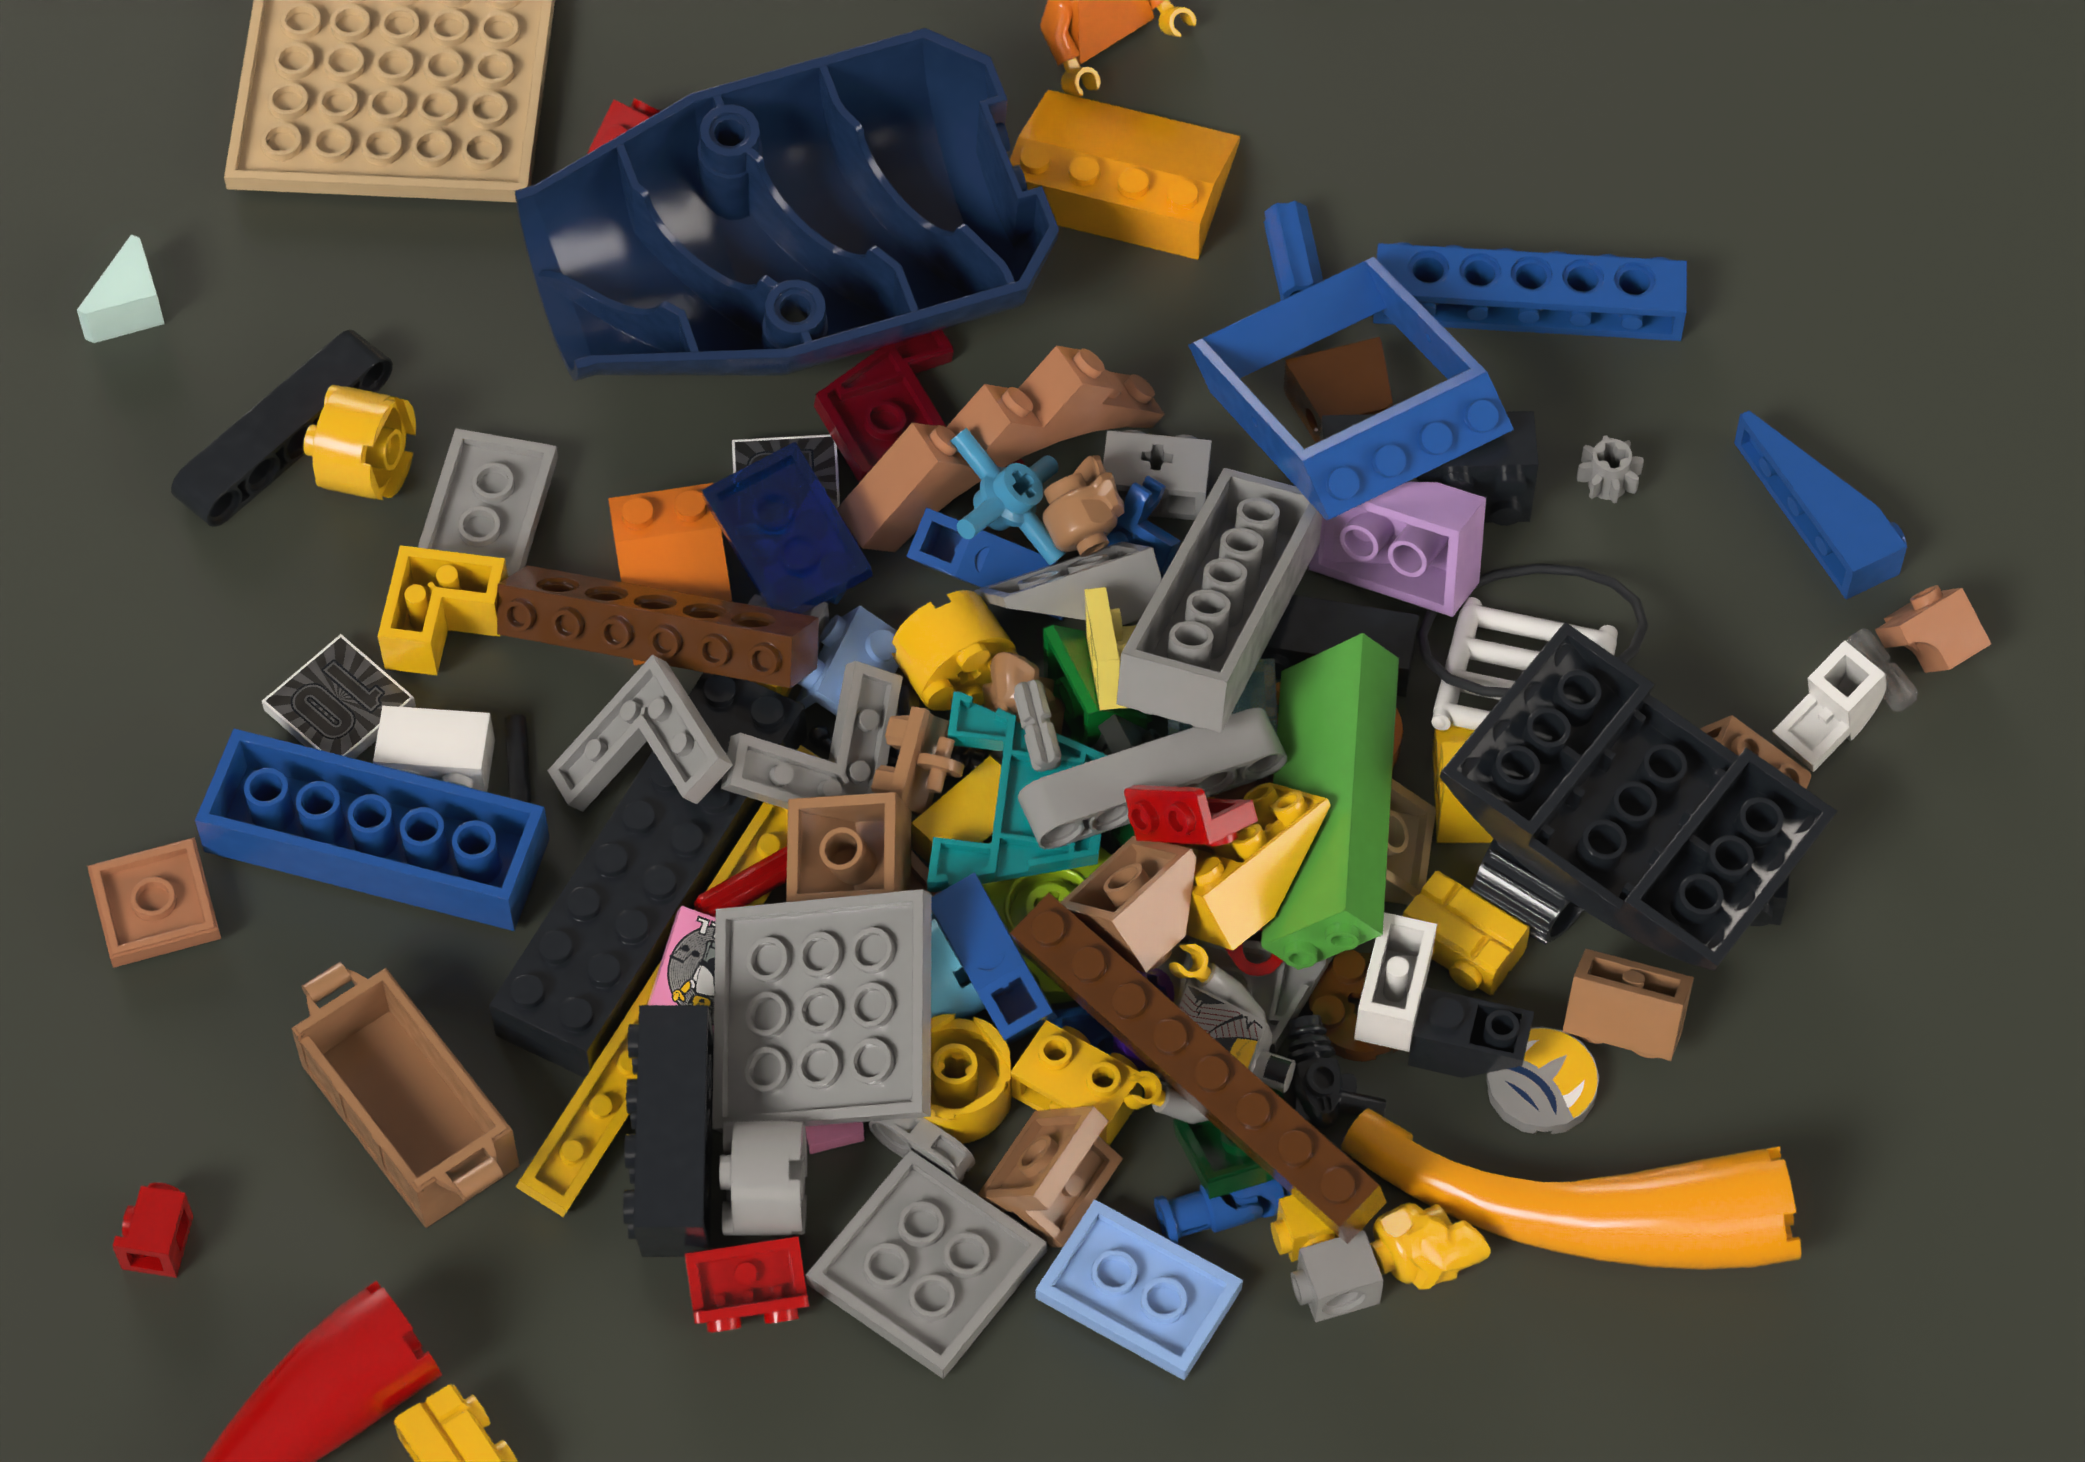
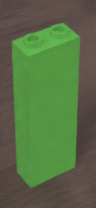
[1261,633,1399,970]

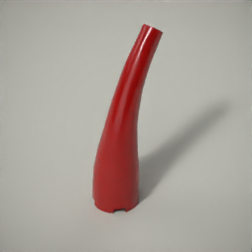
[201,1280,442,1462]

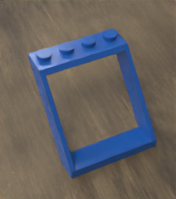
[1188,257,1514,521]

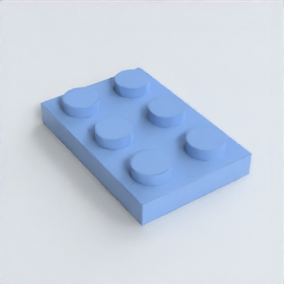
[1036,1199,1243,1381]

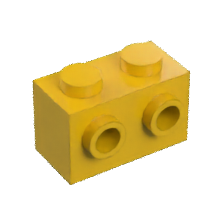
[1010,1020,1142,1146]

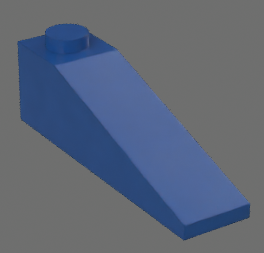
[1734,411,1907,600]

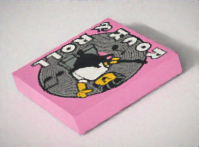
[647,906,716,1032]

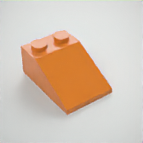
[608,483,732,665]

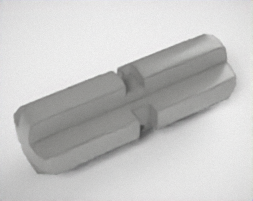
[1014,680,1062,772]

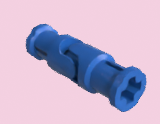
[1154,1180,1292,1244]

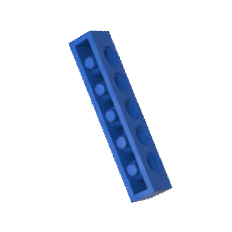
[1373,242,1687,341]

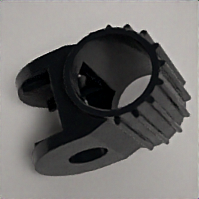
[1470,838,1584,945]

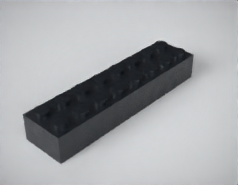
[489,672,807,1078]

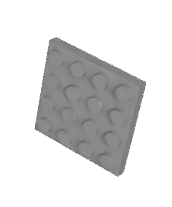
[712,889,932,1133]

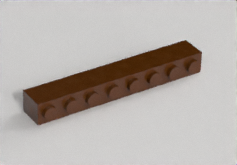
[1010,893,1387,1244]

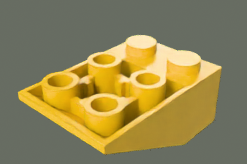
[1186,782,1331,951]

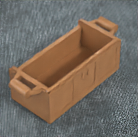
[291,962,520,1228]

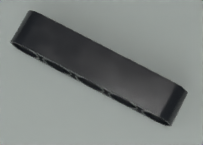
[171,330,393,527]

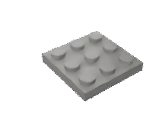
[806,1150,1047,1379]

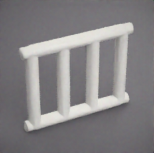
[1431,597,1618,730]

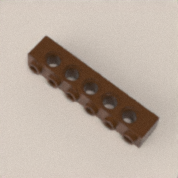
[497,565,819,688]

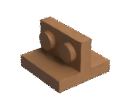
[978,1106,1123,1248]

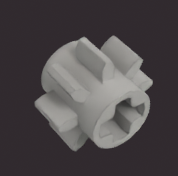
[1577,435,1644,503]

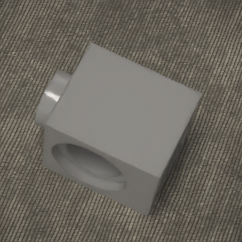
[1291,1230,1383,1322]

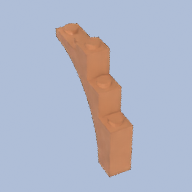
[836,345,1165,552]

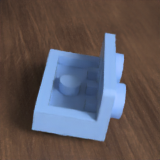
[796,606,898,715]

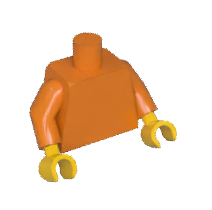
[1040,0,1196,97]

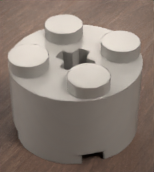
[719,1121,807,1236]

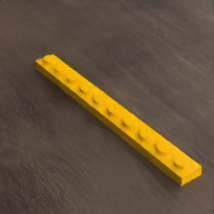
[516,745,820,1217]

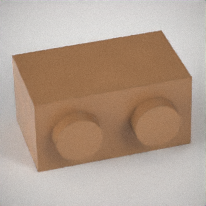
[1562,948,1694,1061]

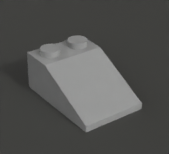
[974,541,1162,626]

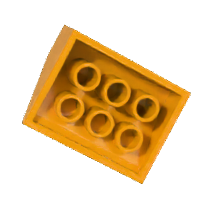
[1010,90,1240,260]

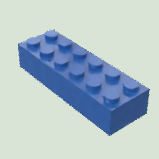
[195,728,550,931]

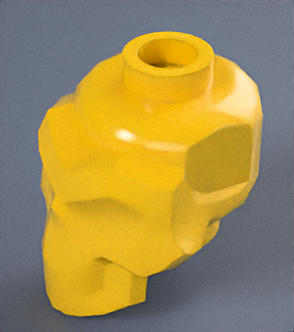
[1370,1202,1491,1290]

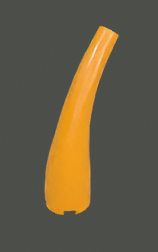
[1341,1108,1801,1270]

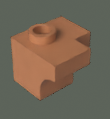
[1875,585,1991,673]

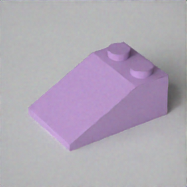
[1309,482,1486,617]

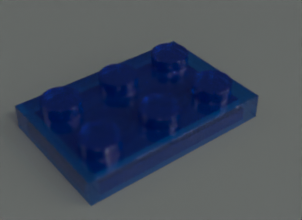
[701,442,873,614]

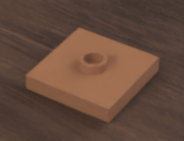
[87,837,221,968]

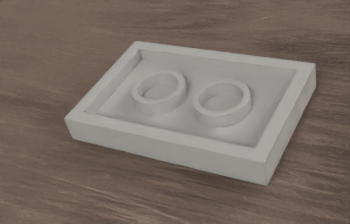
[418,428,558,577]

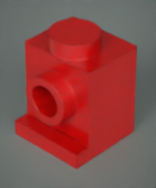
[112,1182,194,1278]

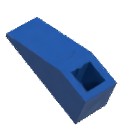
[906,507,1064,621]
[932,872,1058,1045]

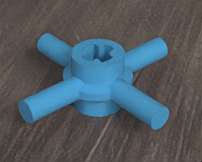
[950,428,1066,566]

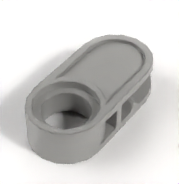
[868,1117,976,1183]

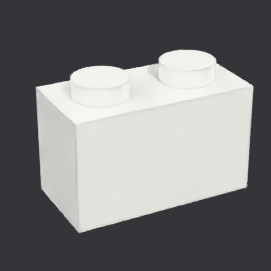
[373,706,495,792]
[1354,912,1437,1052]

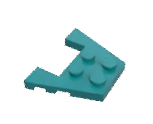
[927,691,1108,892]

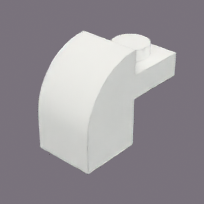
[1772,640,1886,772]

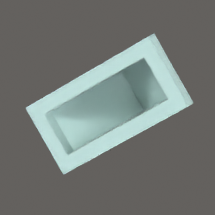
[77,234,165,343]

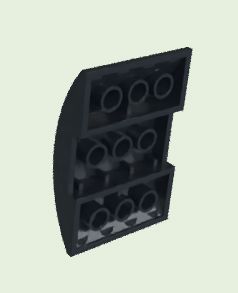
[1439,622,1837,971]

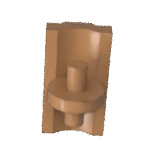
[871,706,965,816]

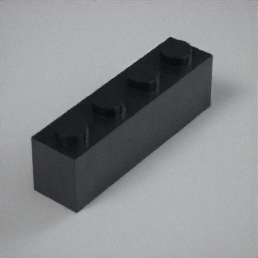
[1253,595,1419,697]

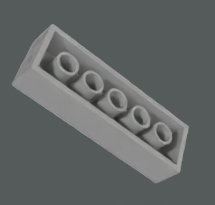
[1116,468,1323,733]

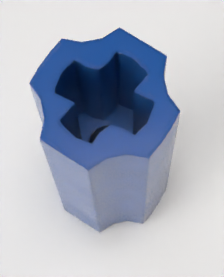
[1264,201,1323,300]

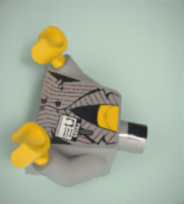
[1124,944,1295,1124]

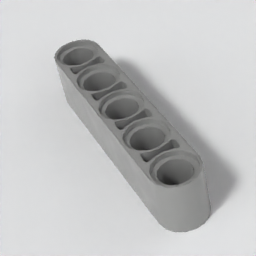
[1018,708,1288,849]

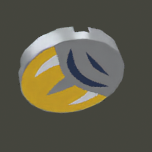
[1486,1026,1599,1134]

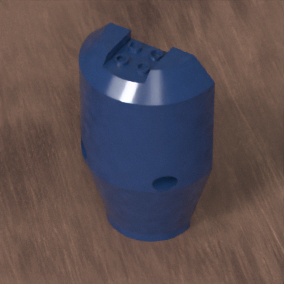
[515,28,1059,381]

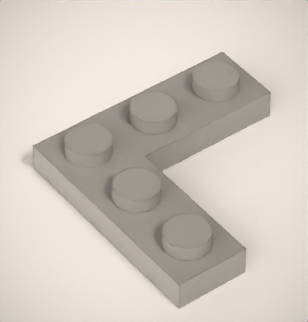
[547,655,733,812]
[721,661,903,809]

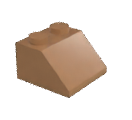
[786,792,912,902]
[1060,836,1197,972]

